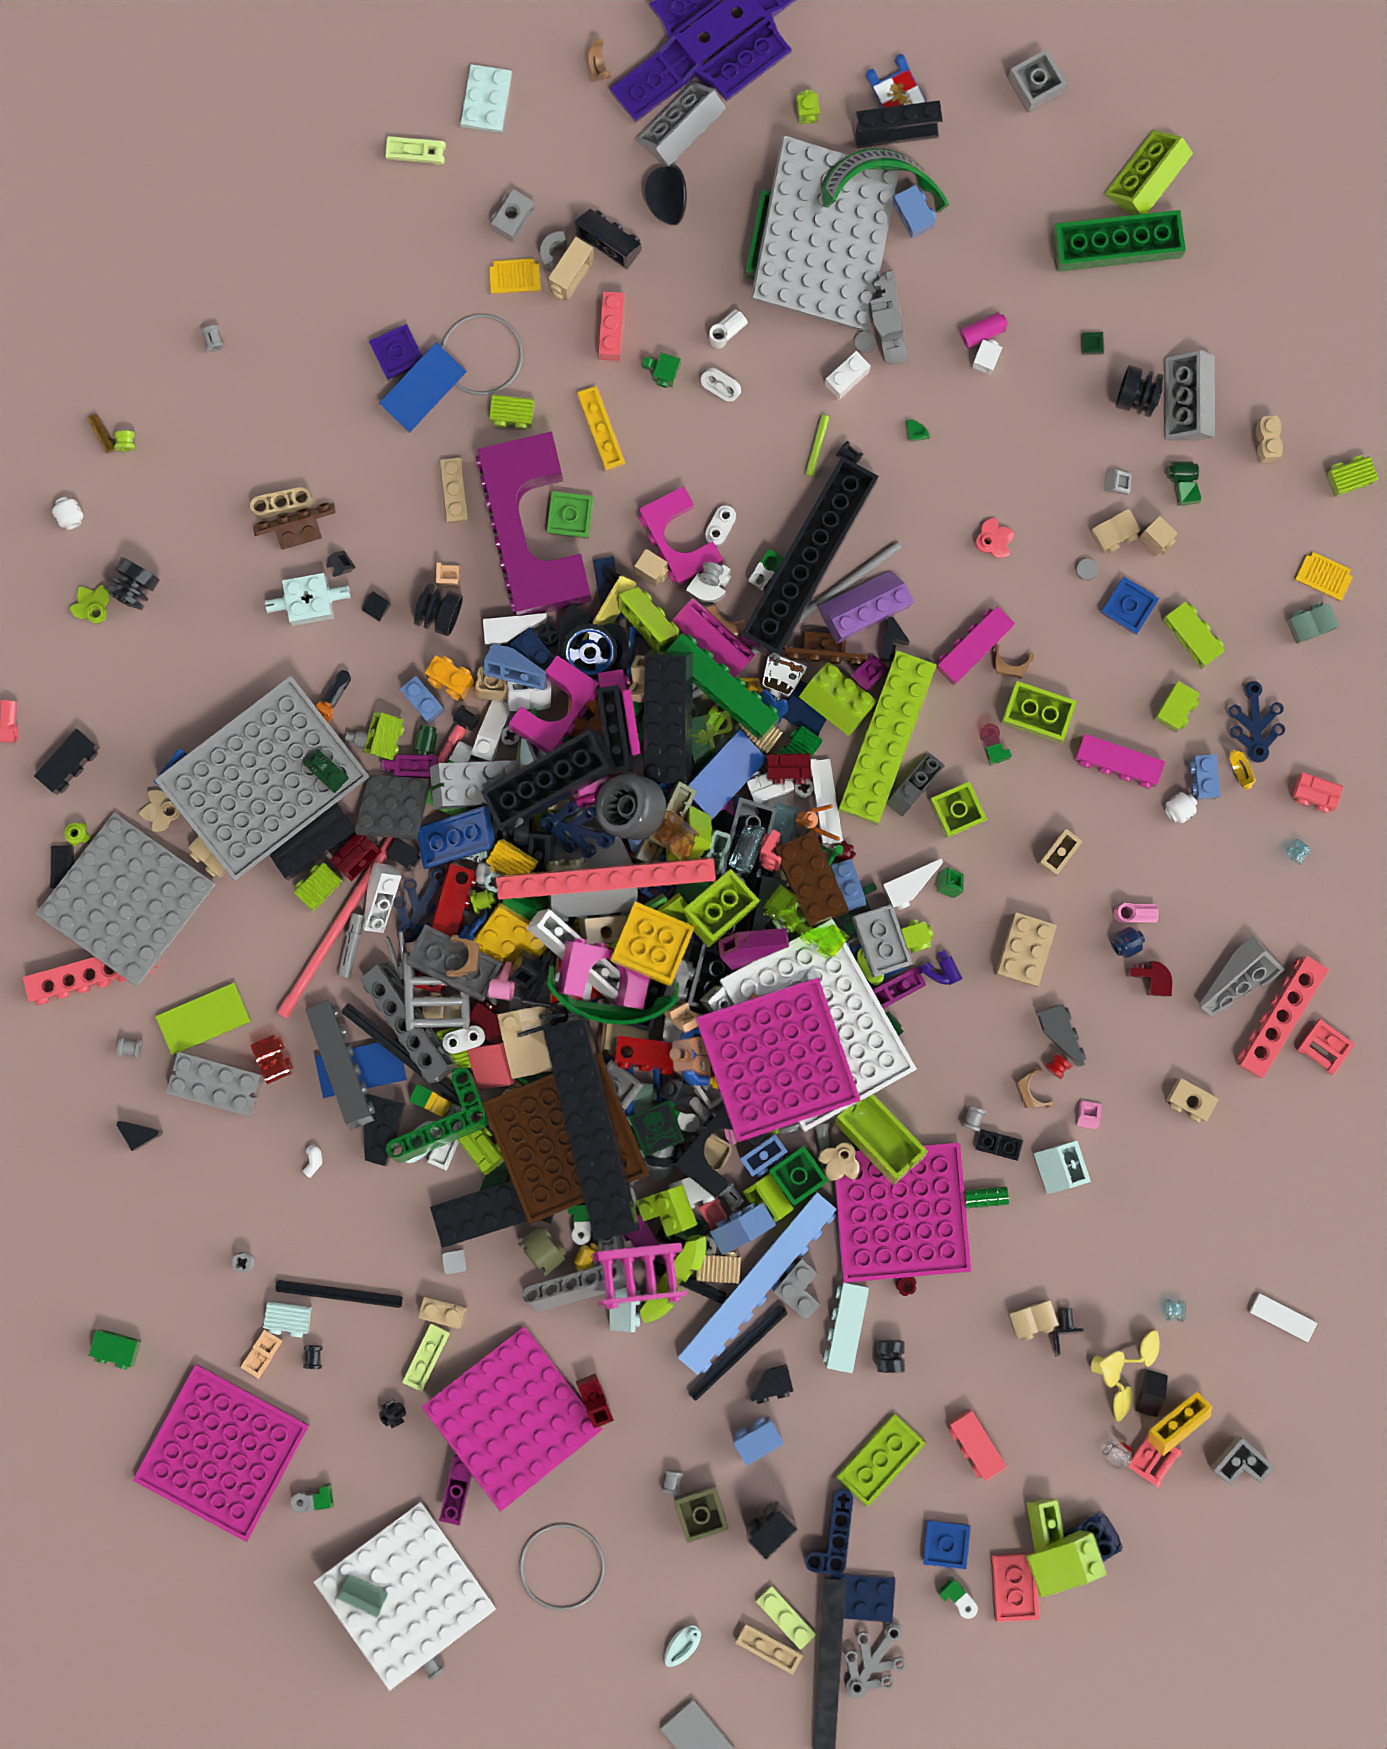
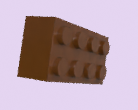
[774,831,849,930]

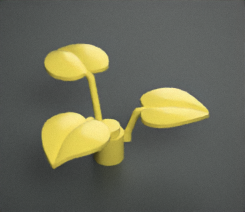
[1091,1329,1160,1423]

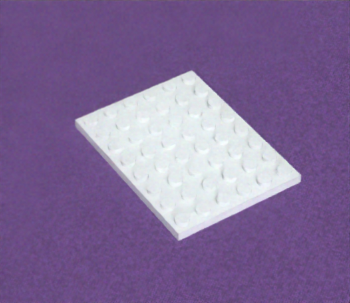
[720,919,917,1132]

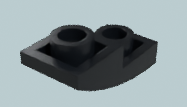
[975,1129,1024,1161]

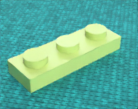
[402,1323,451,1392]
[756,1585,816,1650]

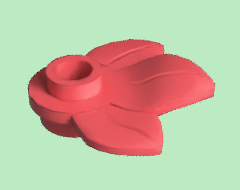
[976,518,1014,558]

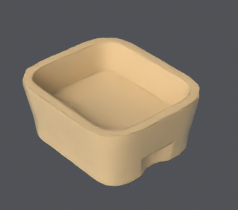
[474,666,507,701]
[699,1133,732,1171]

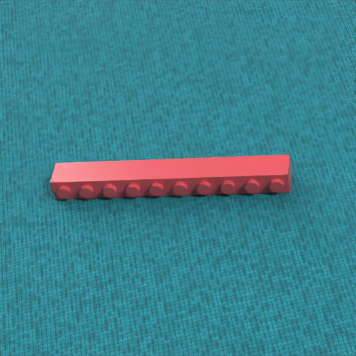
[496,857,715,899]

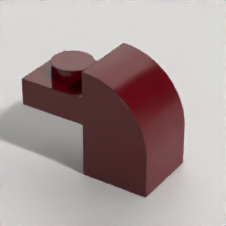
[1127,961,1173,997]
[576,1373,614,1429]

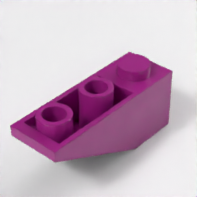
[718,928,790,971]
[439,1453,472,1526]

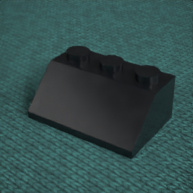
[575,209,642,270]

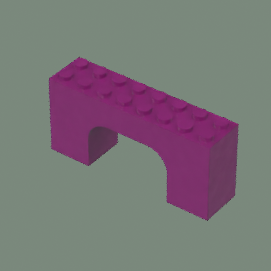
[475,432,592,616]

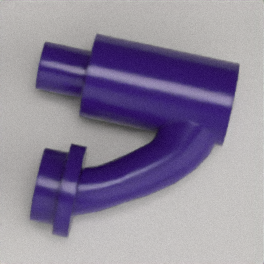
[918,950,963,985]

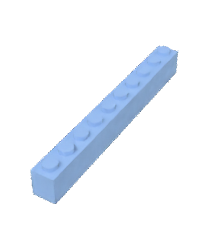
[678,1192,837,1375]

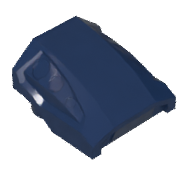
[1063,1511,1123,1562]

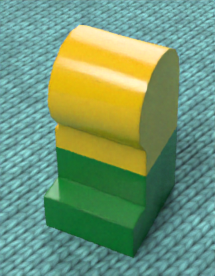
[409,1084,453,1118]

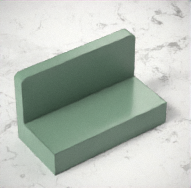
[338,1574,388,1618]

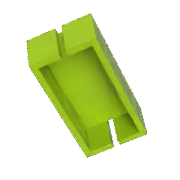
[835,1094,928,1185]

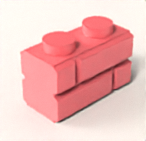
[1292,772,1343,813]

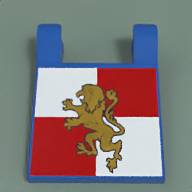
[865,54,926,108]

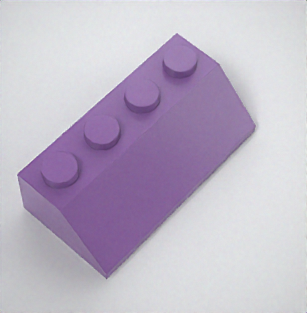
[817,570,915,644]

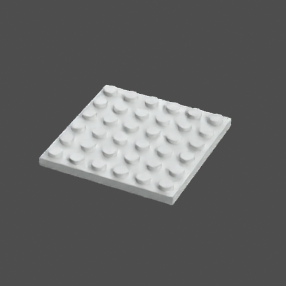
[314,1502,496,1691]

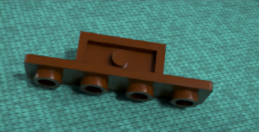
[253,503,336,550]
[782,631,868,666]

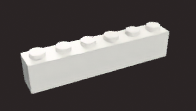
[527,909,631,1008]

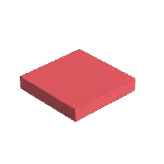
[467,1043,515,1089]

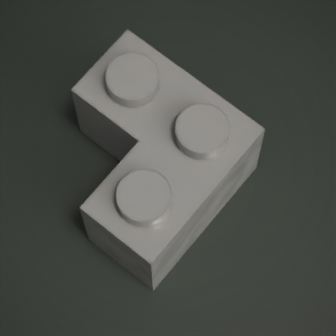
[773,1258,820,1320]
[1209,1435,1275,1486]

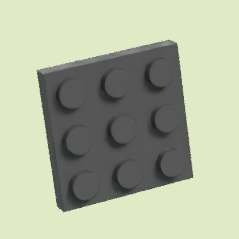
[355,775,431,839]

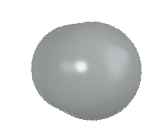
[345,731,369,749]

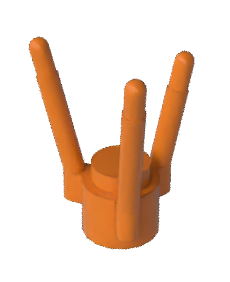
[795,804,840,841]

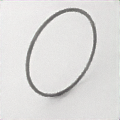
[442,314,523,395]
[520,1524,605,1610]

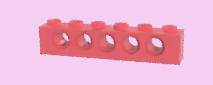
[1237,956,1329,1078]
[23,957,157,1005]

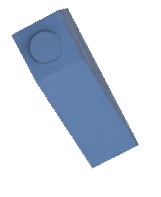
[484,643,546,690]

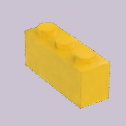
[1148,1391,1212,1456]

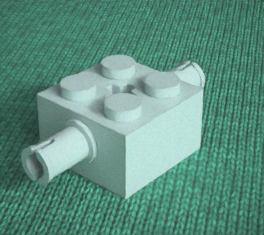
[265,573,351,626]

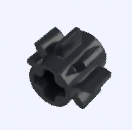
[379,1400,406,1428]

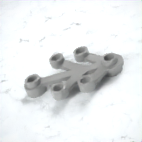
[845,1623,906,1699]

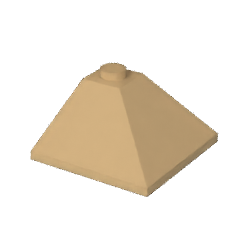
[498,1003,563,1079]

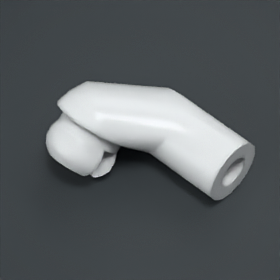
[689,1097,714,1124]
[302,1145,323,1178]

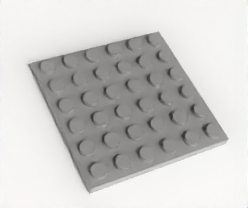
[36,813,216,988]

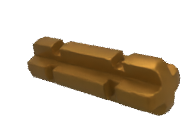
[87,414,114,453]

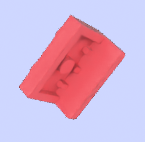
[760,830,781,871]

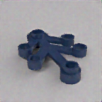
[1228,681,1285,763]
[541,800,615,858]
[393,867,446,943]

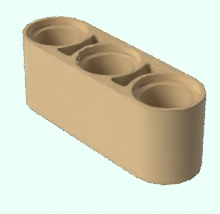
[250,487,313,519]

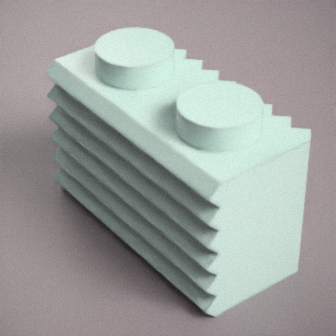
[263,1301,312,1337]

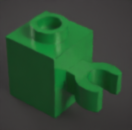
[642,352,681,388]

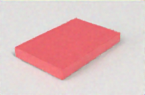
[991,1552,1040,1622]

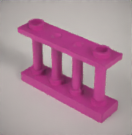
[592,1243,687,1309]

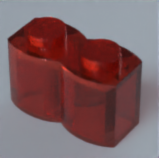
[250,1035,294,1084]

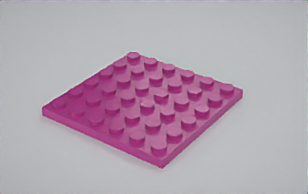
[695,977,861,1142]
[834,1142,971,1283]
[421,1326,603,1512]
[133,1364,310,1542]

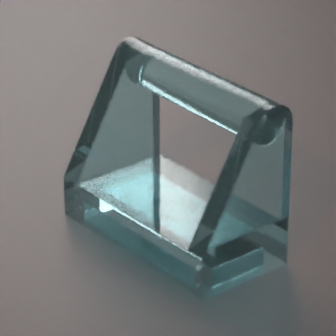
[729,825,766,873]

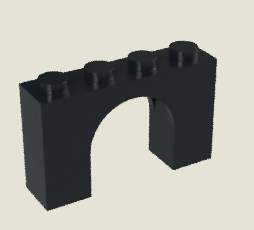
[674,1100,769,1198]

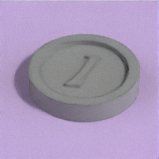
[854,331,875,353]

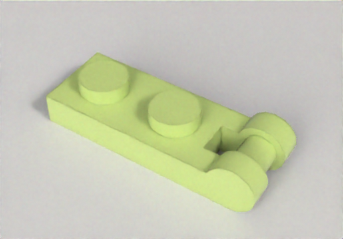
[385,137,446,165]

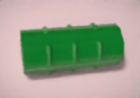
[964,1186,1009,1209]

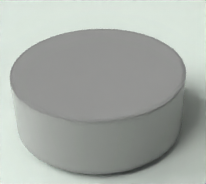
[1076,559,1098,581]

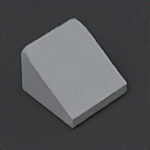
[1104,469,1132,495]
[442,1249,467,1275]

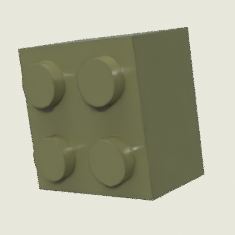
[674,1484,729,1543]

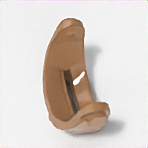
[586,38,611,82]
[993,645,1034,679]
[446,935,480,978]
[1016,1067,1054,1108]

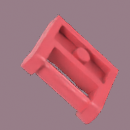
[1297,1019,1355,1075]
[1127,1433,1183,1488]

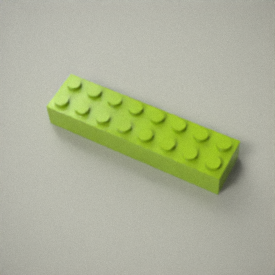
[838,650,937,825]

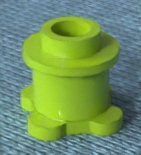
[64,823,90,846]
[470,888,497,914]

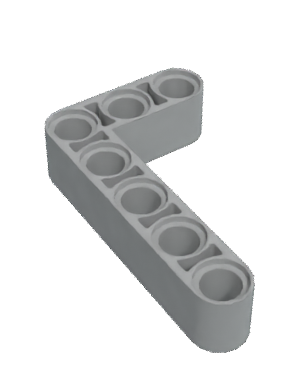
[522,1235,626,1312]

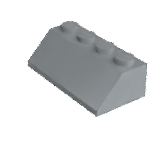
[635,81,726,166]
[1165,350,1215,441]
[548,887,638,922]

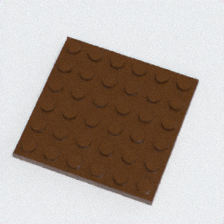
[482,1054,650,1224]

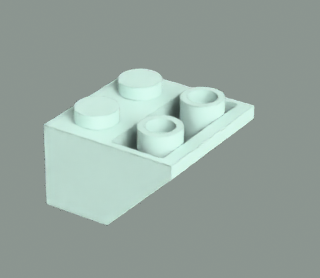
[1033,1140,1091,1194]
[610,1285,640,1332]

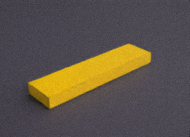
[577,386,625,471]

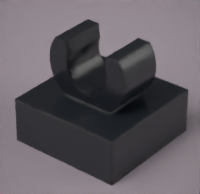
[326,551,356,577]

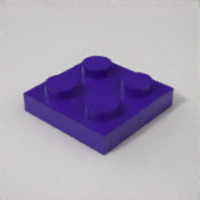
[369,324,423,380]

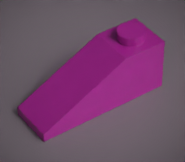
[873,967,926,1009]

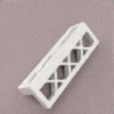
[811,759,843,845]

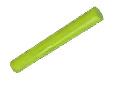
[805,414,829,477]

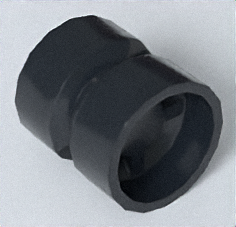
[877,1340,905,1373]

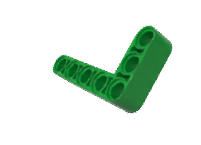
[386,1067,489,1163]

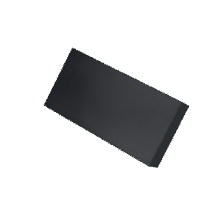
[50,846,74,889]

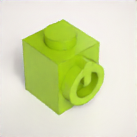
[796,90,820,124]
[901,919,934,953]

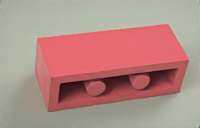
[599,292,625,361]
[948,1409,1007,1481]

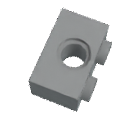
[490,189,535,243]

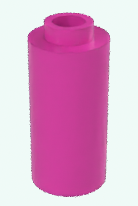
[959,312,1008,349]

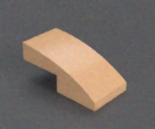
[663,1000,700,1032]
[240,1330,283,1380]

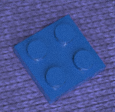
[1101,577,1159,635]
[923,1520,971,1570]

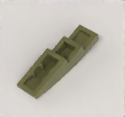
[634,781,697,863]

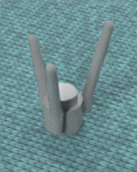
[386,931,418,980]

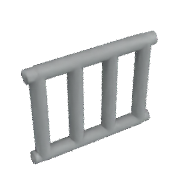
[403,952,470,1031]

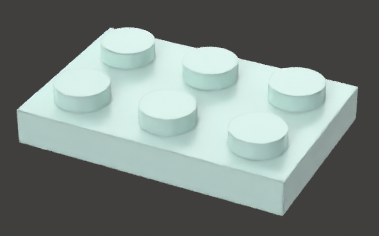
[461,64,512,133]

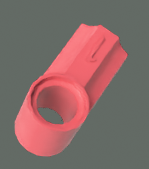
[0,700,18,743]

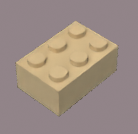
[995,913,1057,987]

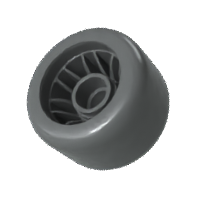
[595,773,666,840]

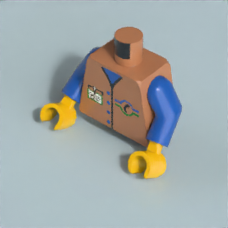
[670,1026,719,1089]

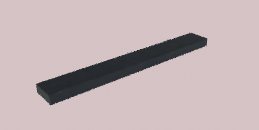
[813,1577,846,1749]

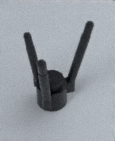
[517,999,568,1037]

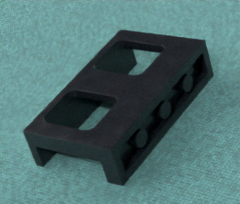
[853,100,943,149]

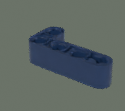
[804,1487,853,1575]

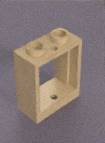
[548,237,595,301]

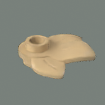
[139,790,181,832]
[818,1142,860,1181]

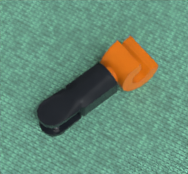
[315,670,351,724]

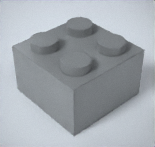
[1008,49,1067,113]

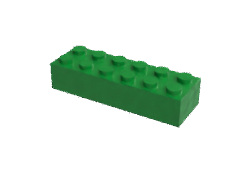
[1053,210,1186,272]
[667,633,779,742]

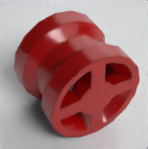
[1045,1053,1072,1080]

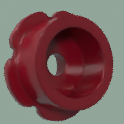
[896,1277,917,1296]

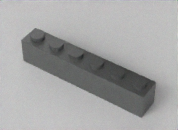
[305,1000,375,1130]

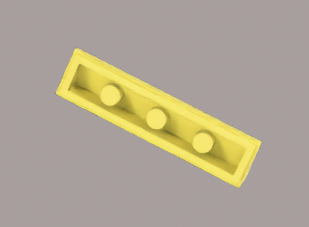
[582,575,636,654]

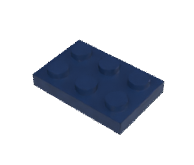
[830,1573,896,1623]

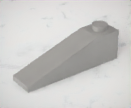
[1199,935,1285,1017]

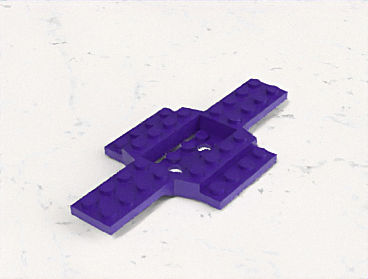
[610,0,796,123]

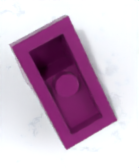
[851,655,889,692]

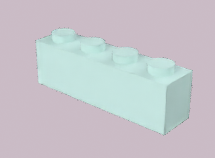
[823,1282,869,1373]

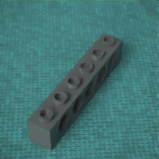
[360,962,458,1084]

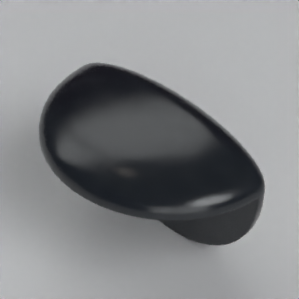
[644,164,687,226]

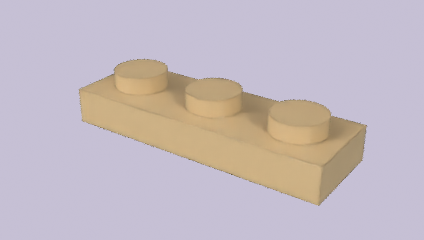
[440,458,468,523]
[735,1623,803,1675]

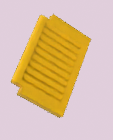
[489,258,541,294]
[1295,552,1353,601]

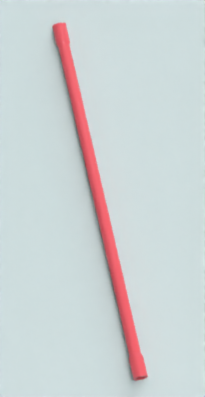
[277,724,467,1019]

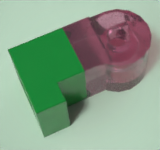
[980,723,1012,766]

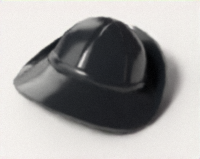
[592,623,631,672]

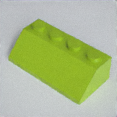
[1104,130,1193,215]

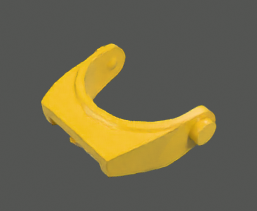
[1229,750,1256,790]

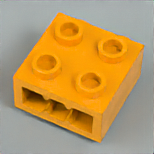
[425,655,475,701]

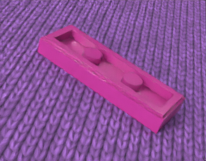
[622,689,640,755]

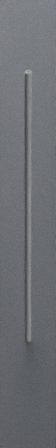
[693,541,901,701]

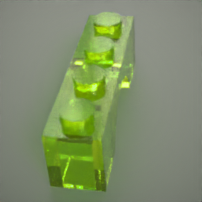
[763,885,849,959]

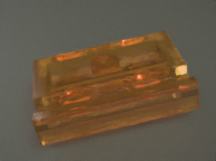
[655,811,699,861]

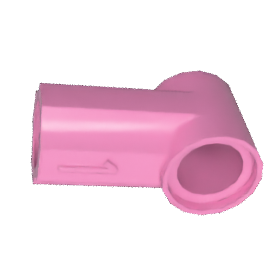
[1113,903,1159,924]
[489,961,515,1001]

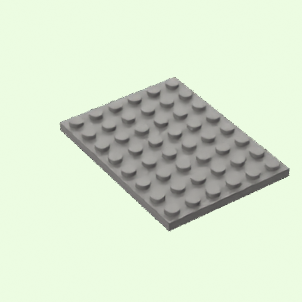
[751,135,899,332]
[154,676,370,881]

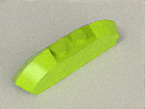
[640,1235,706,1323]

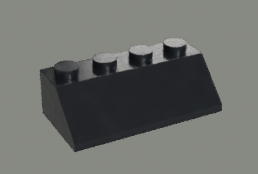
[269,802,356,881]

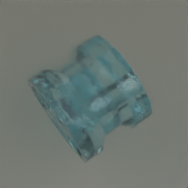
[1285,839,1312,865]
[1165,1299,1186,1322]

